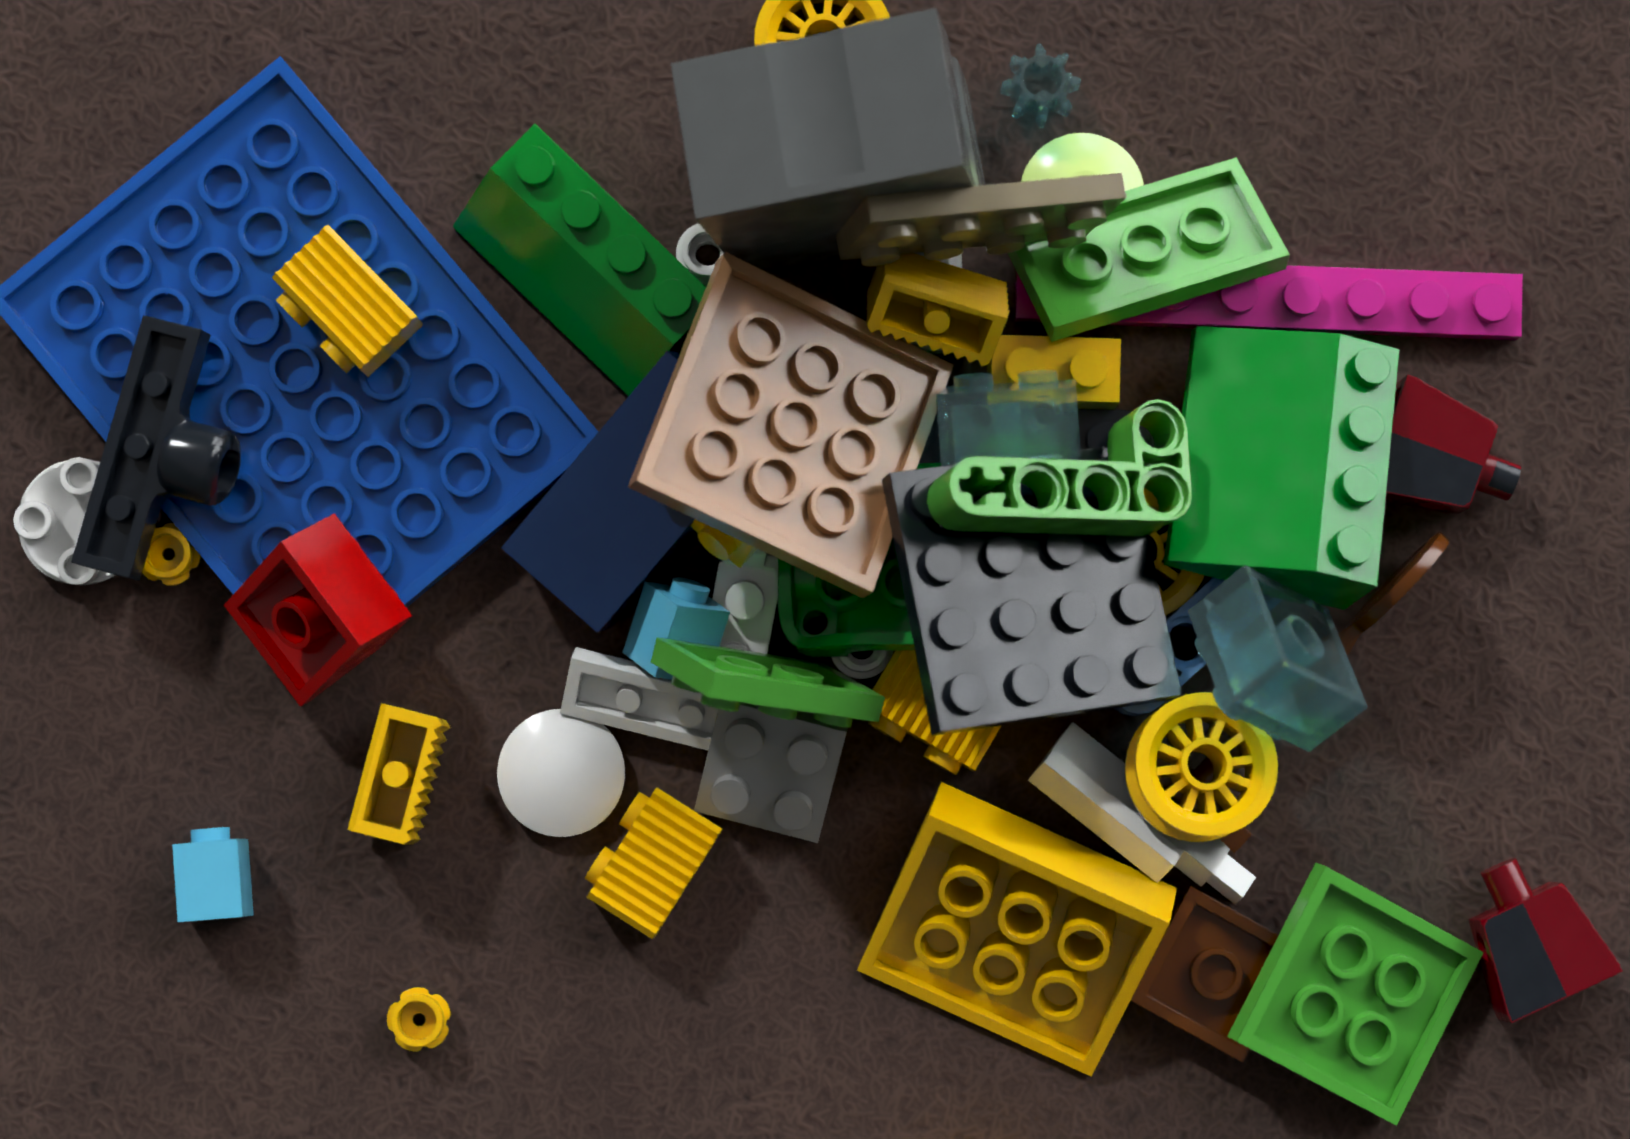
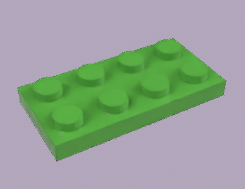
[1008,157,1290,342]

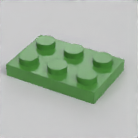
[651,637,885,728]

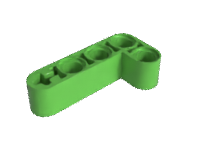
[927,399,1192,536]

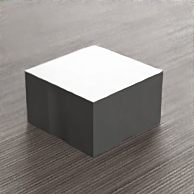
[671,8,985,274]

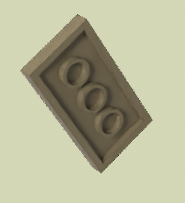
[836,173,1126,266]

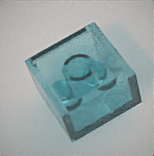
[1188,565,1368,752]

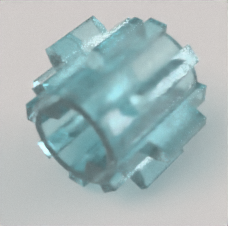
[1000,44,1081,128]

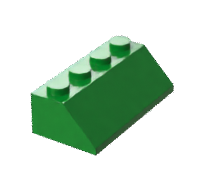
[452,123,706,396]

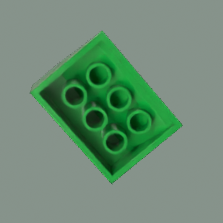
[1163,326,1400,610]

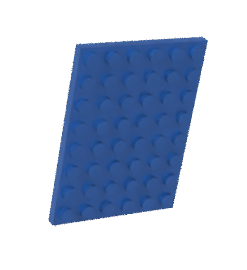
[0,56,598,608]

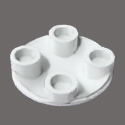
[13,457,115,585]
[497,709,625,837]

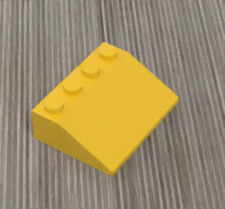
[857,782,1177,1077]

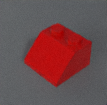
[224,513,412,707]

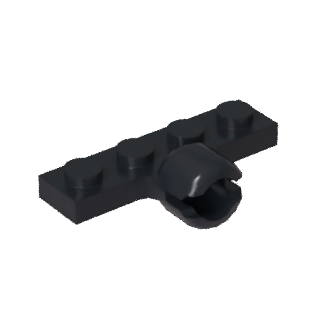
[71,315,241,581]

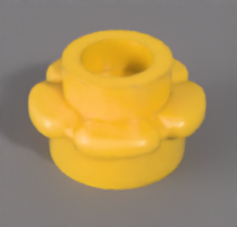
[142,523,201,586]
[387,987,451,1052]

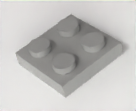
[694,703,848,843]

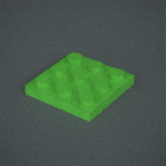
[1227,863,1484,1126]

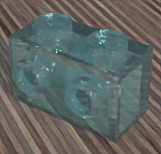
[936,370,1081,466]

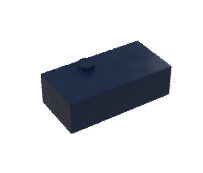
[501,351,694,633]

